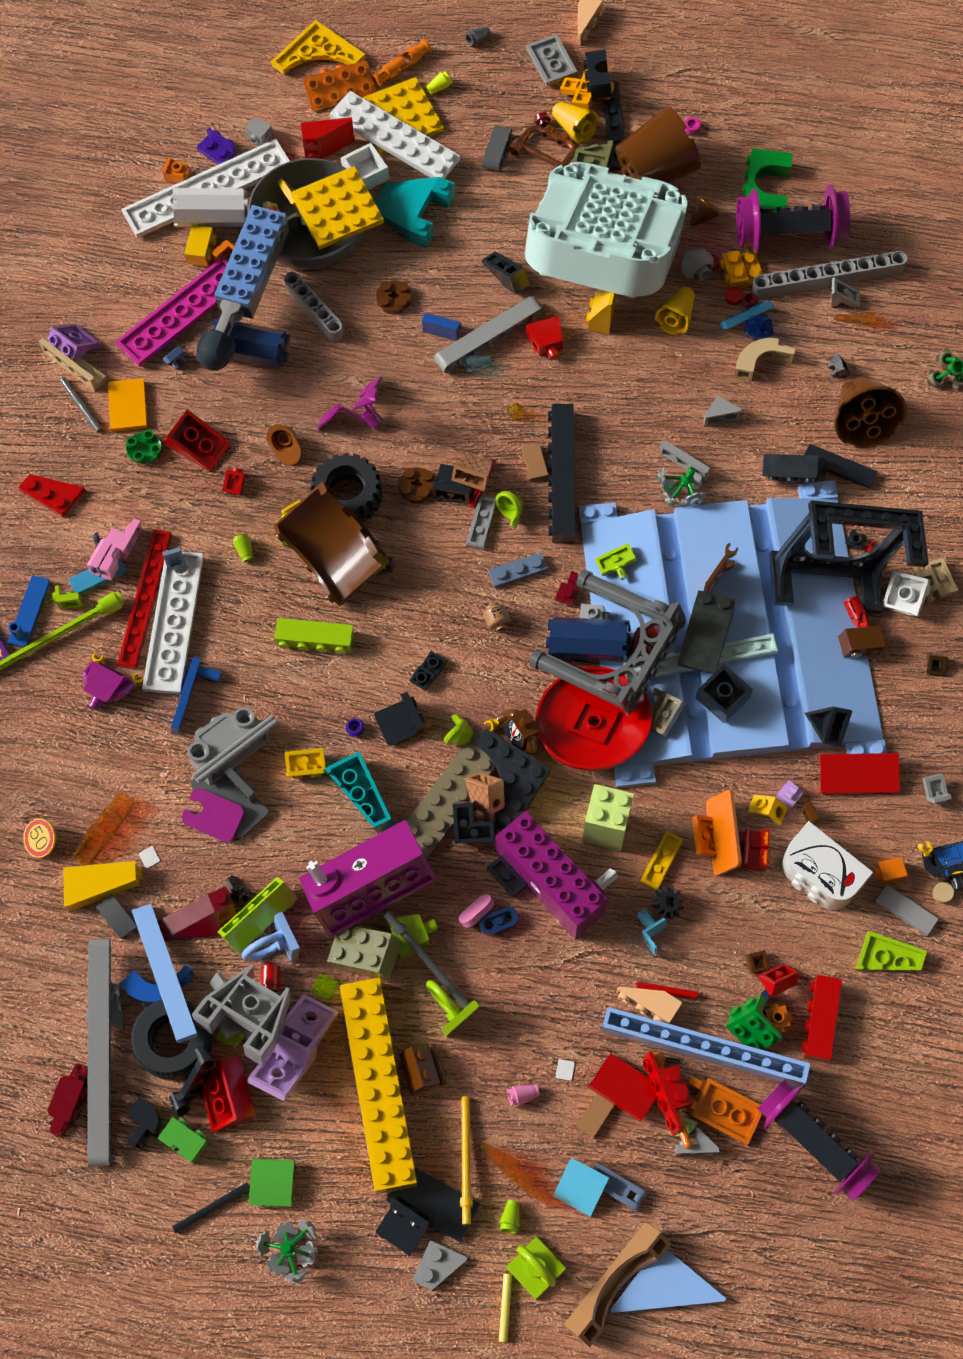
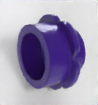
[345,718,364,737]

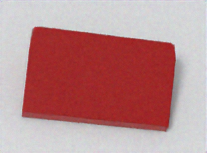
[758,964,800,997]

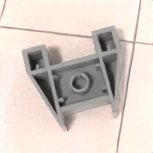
[192,965,291,1066]

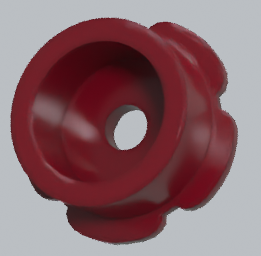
[535,112,551,128]
[740,292,758,309]

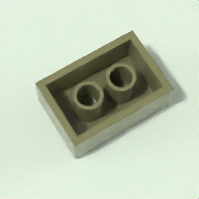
[327,926,402,980]

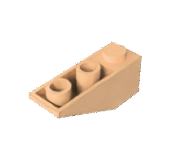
[578,0,605,45]
[616,987,682,1024]

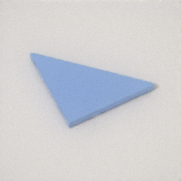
[610,1250,726,1313]

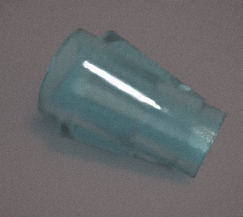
[464,356,492,373]

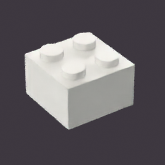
[341,143,389,190]

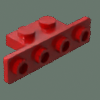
[643,1051,694,1136]

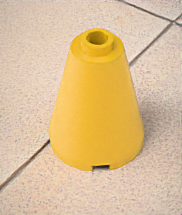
[552,102,599,144]
[655,287,695,335]

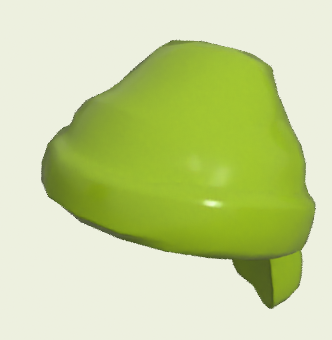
[496,491,524,528]
[444,714,474,745]

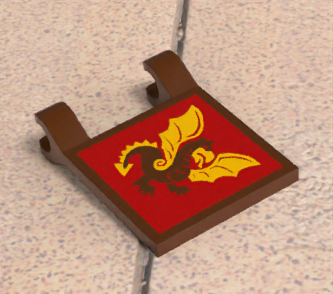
[704,543,738,593]

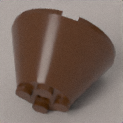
[834,376,907,448]

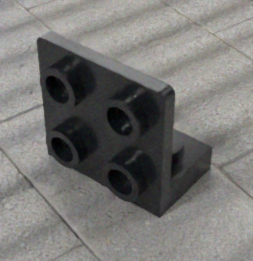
[432,464,473,504]
[376,1195,434,1256]

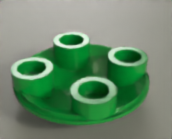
[126,430,163,464]

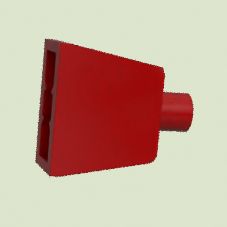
[526,316,563,361]

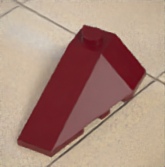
[157,886,238,941]

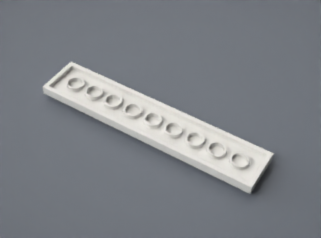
[122,139,290,238]

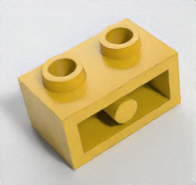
[184,225,216,267]

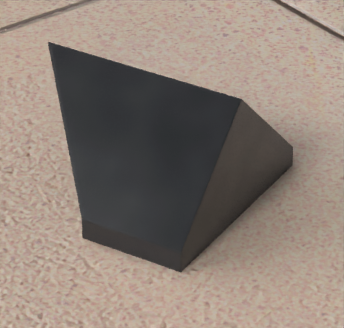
[804,706,853,746]

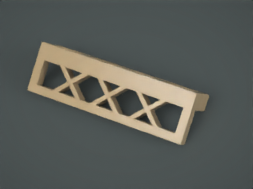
[39,338,107,392]

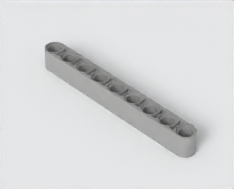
[752,251,907,298]

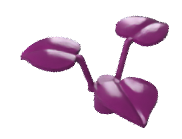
[318,376,383,431]

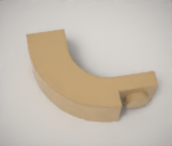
[734,338,795,381]

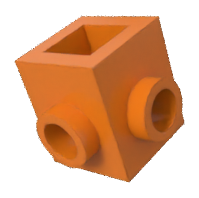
[763,1004,792,1034]

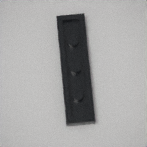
[804,444,878,489]

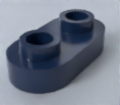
[479,907,518,936]

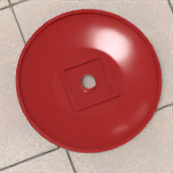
[535,667,652,771]

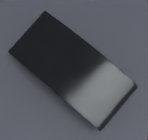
[409,650,448,691]

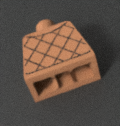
[451,453,492,491]
[465,772,505,819]

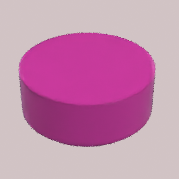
[684,117,701,135]

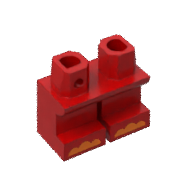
[738,829,770,872]

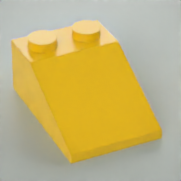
[586,289,617,334]

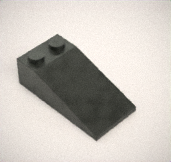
[677,590,736,674]

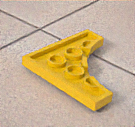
[271,20,366,74]

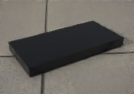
[386,1167,480,1243]

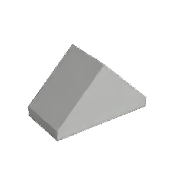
[703,396,741,426]

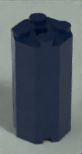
[210,318,290,369]
[546,617,631,662]

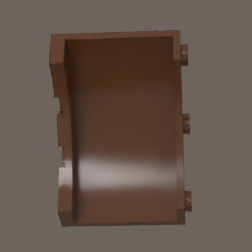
[274,481,390,606]

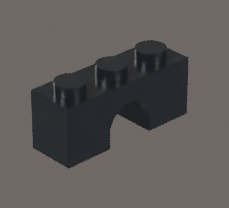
[583,49,612,99]

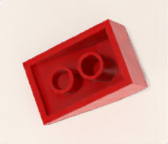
[301,117,355,159]
[162,409,231,471]

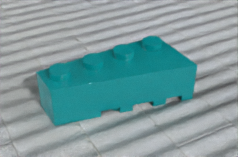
[324,751,396,833]

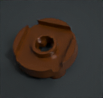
[376,280,412,314]
[398,467,435,503]

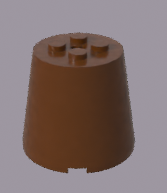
[616,107,701,183]

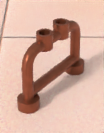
[507,125,577,170]

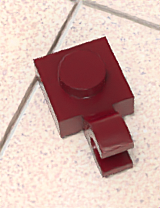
[555,571,579,607]

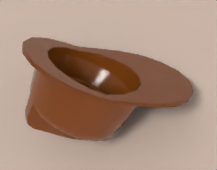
[266,424,301,465]

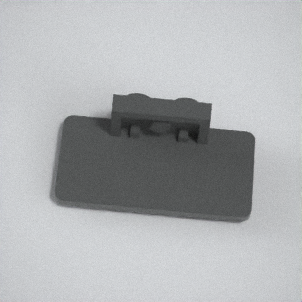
[190,766,269,838]

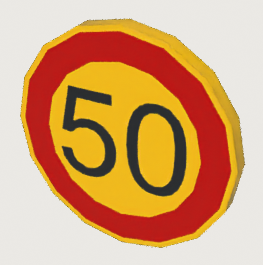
[24,819,56,857]

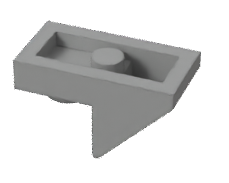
[831,277,860,309]
[675,1127,719,1156]

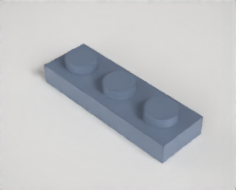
[488,553,548,589]

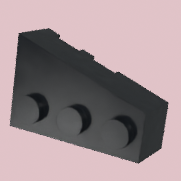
[762,454,827,483]

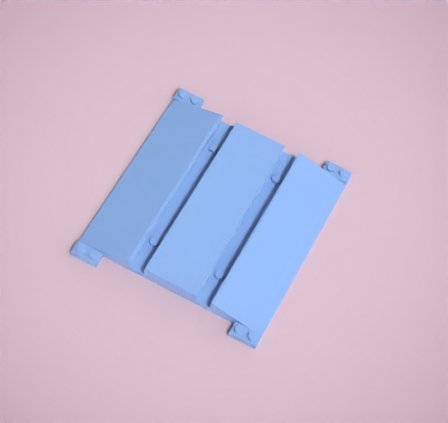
[578,480,887,788]

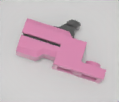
[87,518,142,580]

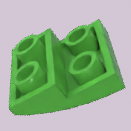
[249,1158,295,1207]

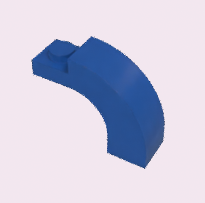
[119,965,195,1005]

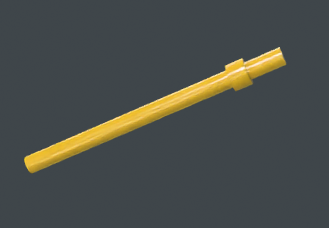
[460,1096,473,1225]

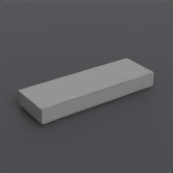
[659,440,710,481]
[466,496,497,551]
[875,885,938,936]

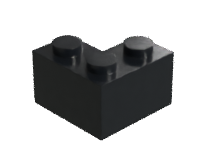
[452,800,497,844]

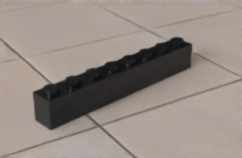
[548,404,575,543]

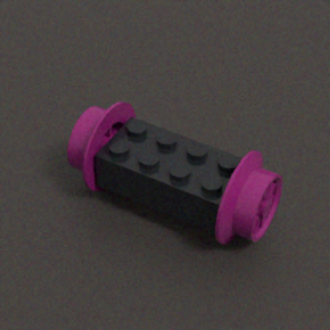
[757,1078,881,1201]

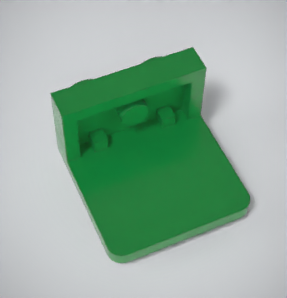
[726,994,782,1050]

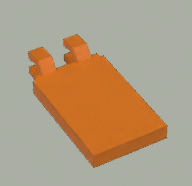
[685,1076,762,1146]

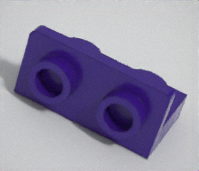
[197,128,236,165]

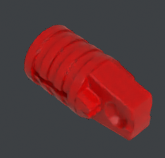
[843,596,870,628]

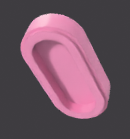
[459,894,494,927]

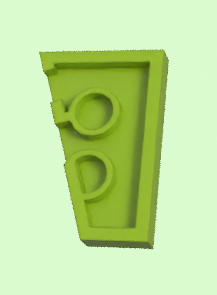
[855,931,927,971]

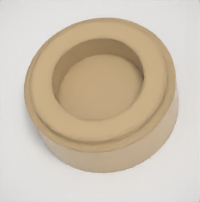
[932,882,954,904]

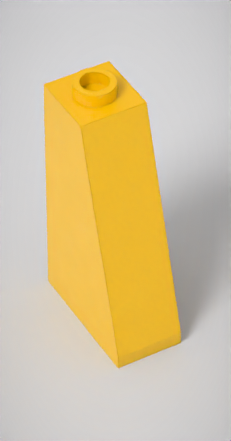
[63,861,142,911]

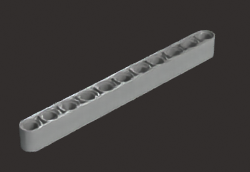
[87,939,111,1167]

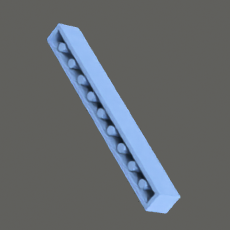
[602,1007,810,1086]

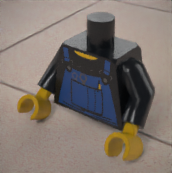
[918,841,963,891]

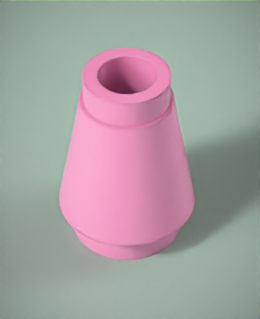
[507,1085,539,1107]

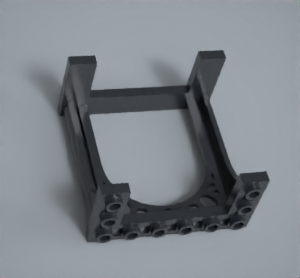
[769,500,929,614]

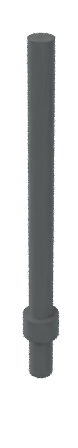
[384,911,470,1008]

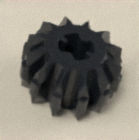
[650,886,685,920]

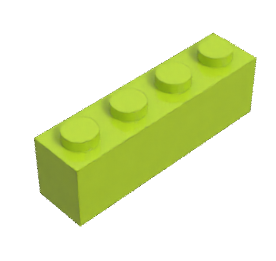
[274,618,354,654]
[218,877,298,954]

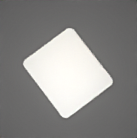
[139,846,160,868]
[556,1059,575,1081]

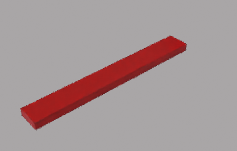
[117,529,172,670]

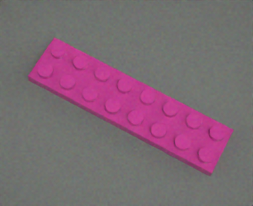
[115,257,228,367]

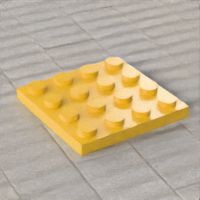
[362,77,444,155]
[290,166,384,250]

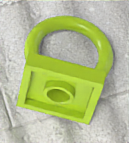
[426,980,479,1037]
[506,1237,566,1300]

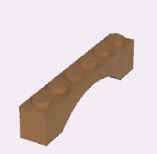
[563,1222,671,1347]

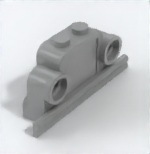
[187,707,278,786]

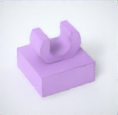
[776,780,804,809]

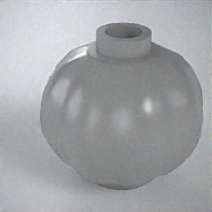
[681,248,713,281]

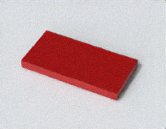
[819,753,900,793]

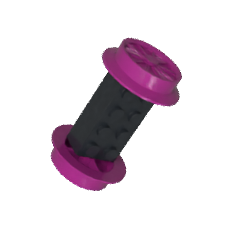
[736,184,850,254]

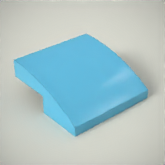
[553,1158,609,1217]

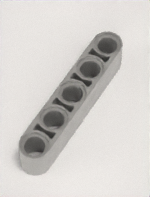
[284,272,344,342]

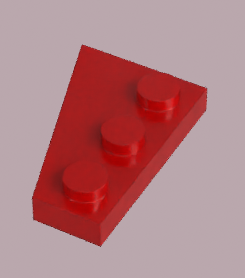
[18,474,86,518]

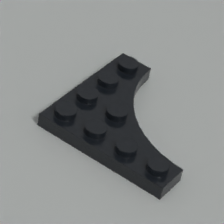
[476,729,552,831]

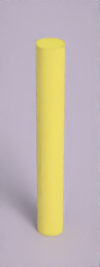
[499,1274,512,1342]

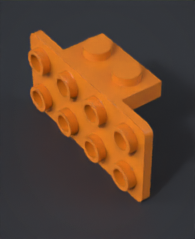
[303,60,376,112]
[692,790,742,876]

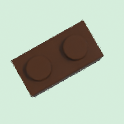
[838,626,886,659]

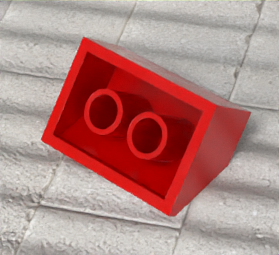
[202,1057,256,1133]

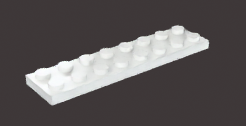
[330,91,460,179]
[142,550,204,695]

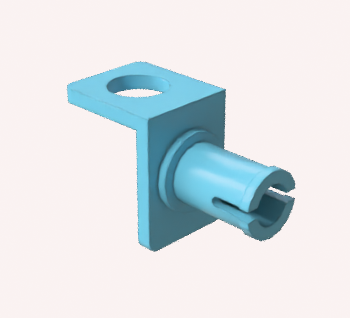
[637,909,667,956]

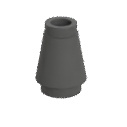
[465,26,491,46]

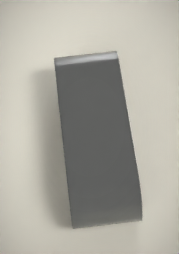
[482,125,512,171]

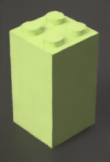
[582,784,634,852]

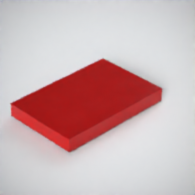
[588,1053,657,1122]

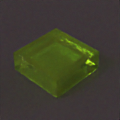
[311,973,338,1001]

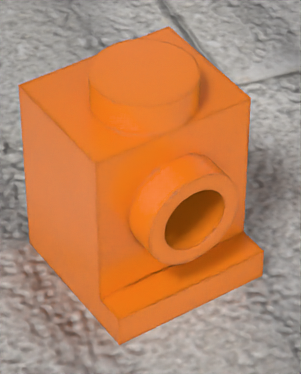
[162,157,191,184]

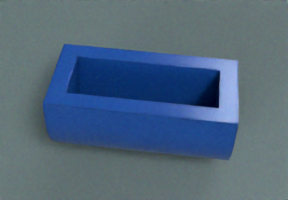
[422,313,462,341]

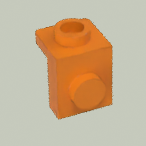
[212,240,235,263]

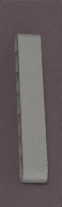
[434,296,545,373]

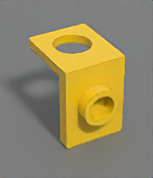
[748,795,787,825]

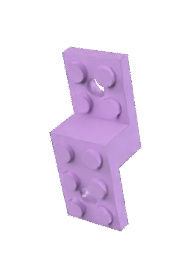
[248,994,339,1101]

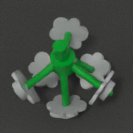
[657,467,706,507]
[256,1220,318,1283]

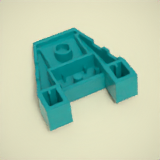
[375,177,455,248]

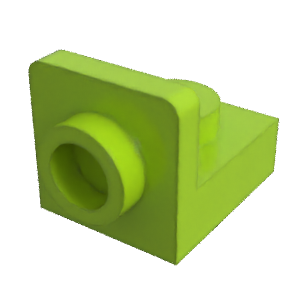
[52,585,83,610]

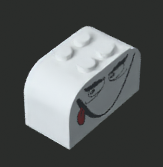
[782,821,873,910]

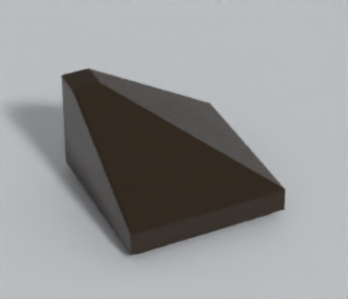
[926,653,949,676]

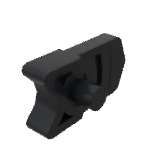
[226,875,251,902]

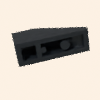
[481,251,530,294]

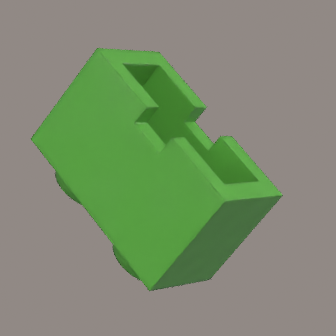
[158,1117,209,1165]

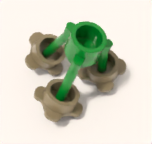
[926,348,963,390]

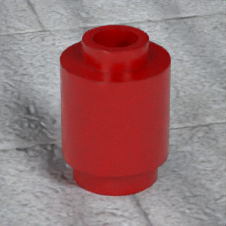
[260,962,281,993]

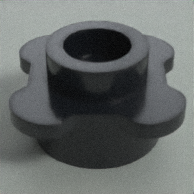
[845,530,867,551]

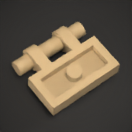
[913,558,958,603]

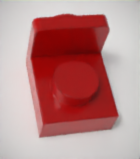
[222,467,248,495]

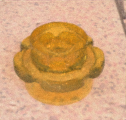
[507,403,525,420]

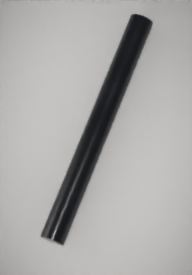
[172,1182,250,1234]

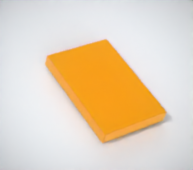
[108,378,148,432]

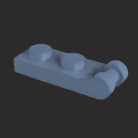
[593,1162,648,1213]

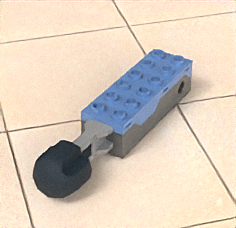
[196,205,289,371]

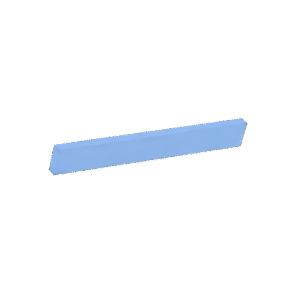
[132,904,198,1044]

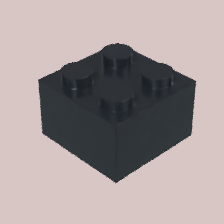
[695,664,753,723]

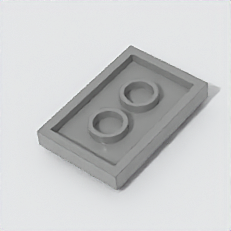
[526,34,577,87]

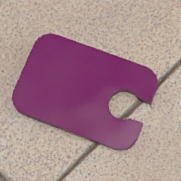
[182,788,245,842]

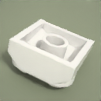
[882,571,931,616]

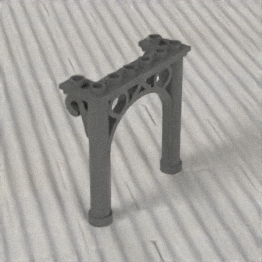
[529,569,686,716]

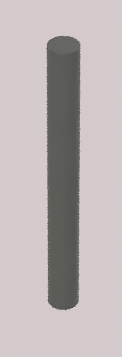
[59,377,103,433]

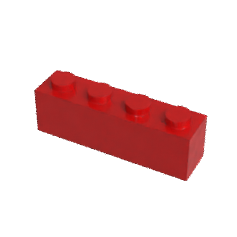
[801,974,842,1063]

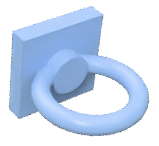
[242,912,299,962]

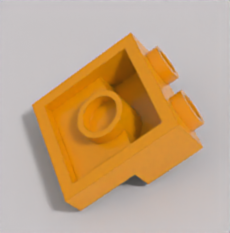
[719,250,763,289]

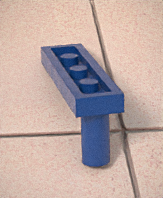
[8,575,51,648]
[171,657,222,735]

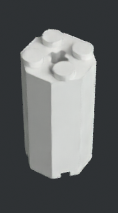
[173,188,248,227]

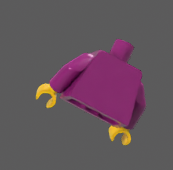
[83,653,144,710]

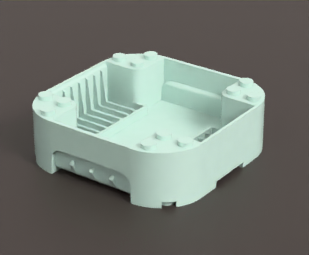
[525,162,687,298]

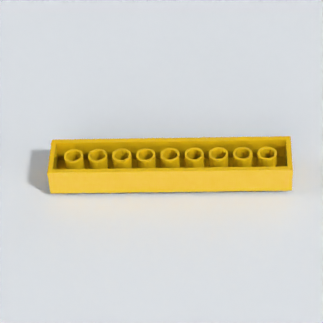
[339,977,418,1195]

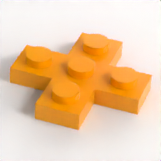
[560,70,614,109]

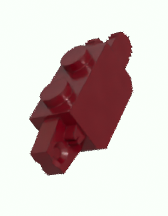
[47,1063,88,1138]

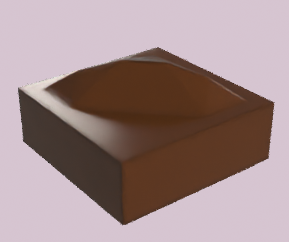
[801,801,819,825]
[744,950,770,975]

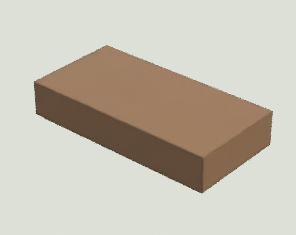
[522,443,548,482]
[576,1094,614,1139]

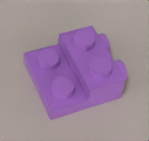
[47,323,100,359]

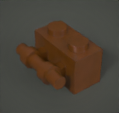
[399,1043,447,1094]

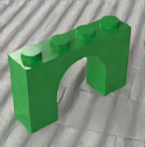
[742,148,793,210]

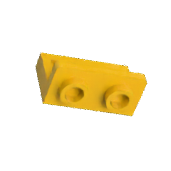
[285,747,326,779]

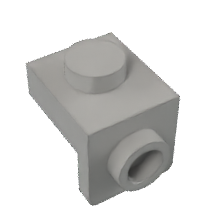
[923,773,952,805]

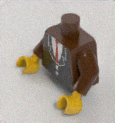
[484,709,540,756]

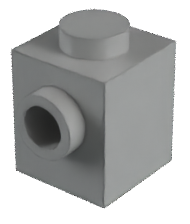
[245,117,273,146]
[579,604,609,620]

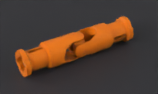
[371,39,432,88]

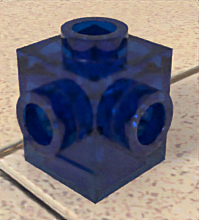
[744,315,774,341]

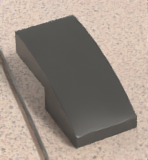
[96,894,137,939]

